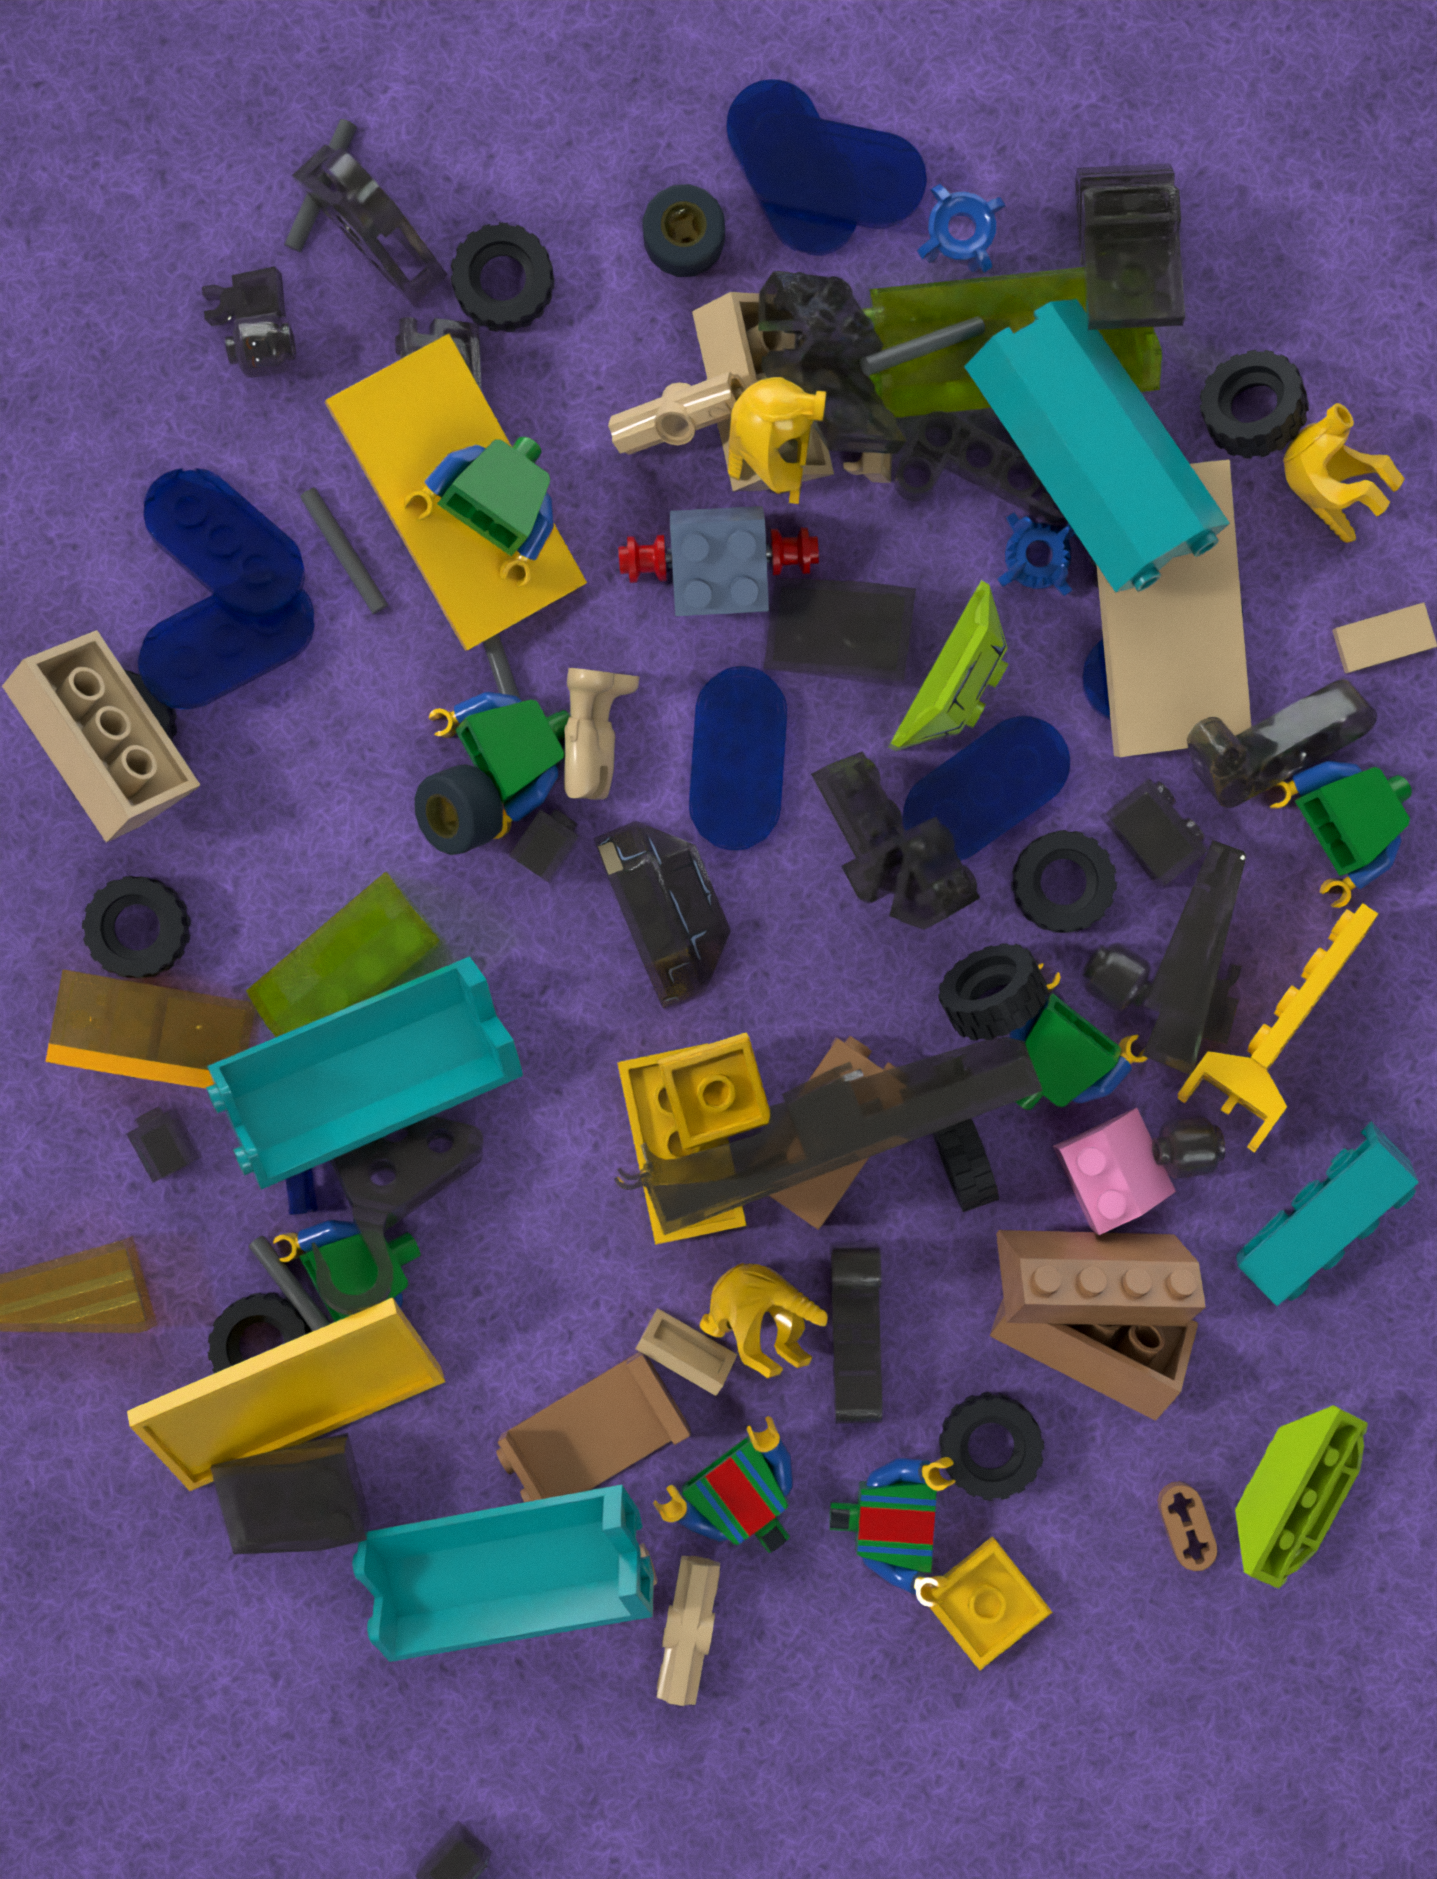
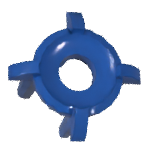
[917,184,1006,273]
[997,512,1076,596]

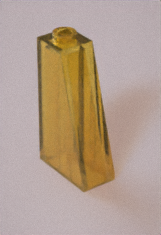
[0,1236,157,1333]

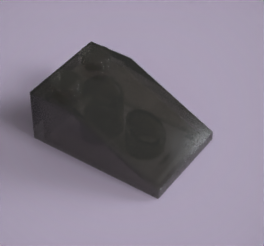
[763,577,916,687]
[210,1433,370,1554]

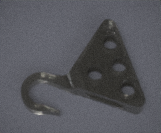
[292,144,448,307]
[312,1116,483,1315]

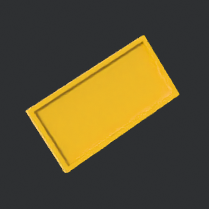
[325,334,587,651]
[127,1298,445,1491]

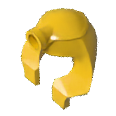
[727,377,827,504]
[1283,403,1405,543]
[699,1263,828,1378]

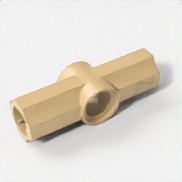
[608,372,746,455]
[656,1556,720,1706]

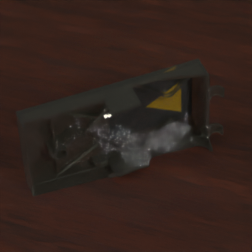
[614,1036,1043,1235]

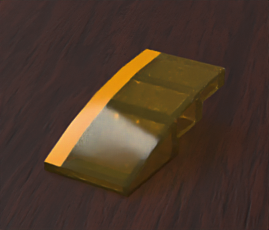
[45,969,257,1089]

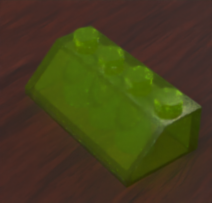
[246,871,446,1037]

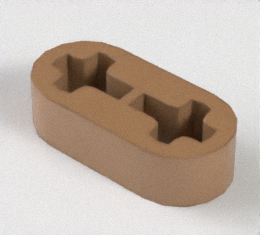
[1157,1481,1217,1571]

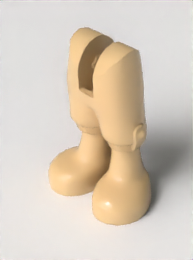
[564,668,640,800]

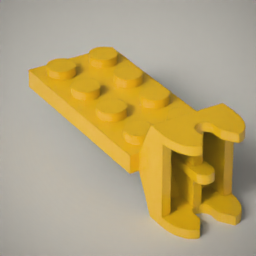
[1177,903,1378,1153]

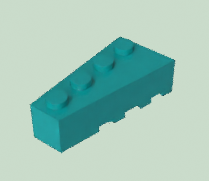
[1236,1121,1419,1306]

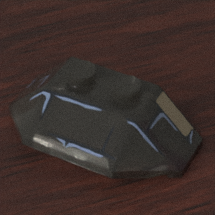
[593,821,731,1008]

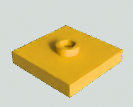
[657,1033,773,1151]
[930,1536,1053,1671]

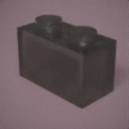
[1100,778,1208,887]

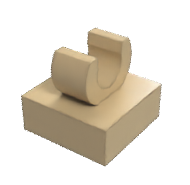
[844,427,893,483]

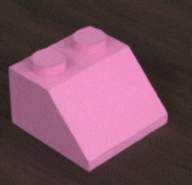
[1053,1108,1176,1235]

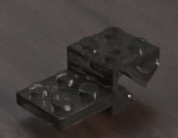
[1075,163,1185,330]
[758,270,907,454]
[811,751,980,930]

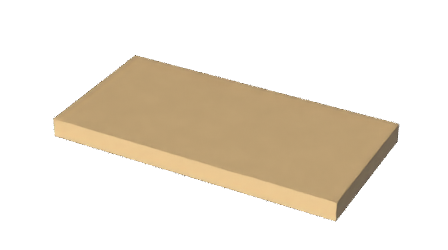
[1096,459,1253,757]

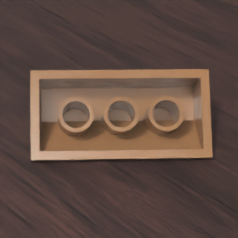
[996,1230,1206,1326]
[989,1298,1198,1421]

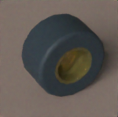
[642,184,725,277]
[414,764,503,855]

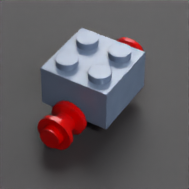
[618,506,819,616]

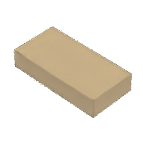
[1332,603,1437,674]
[635,1308,738,1396]

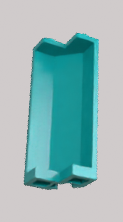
[964,299,1230,593]
[206,956,524,1190]
[352,1485,654,1662]

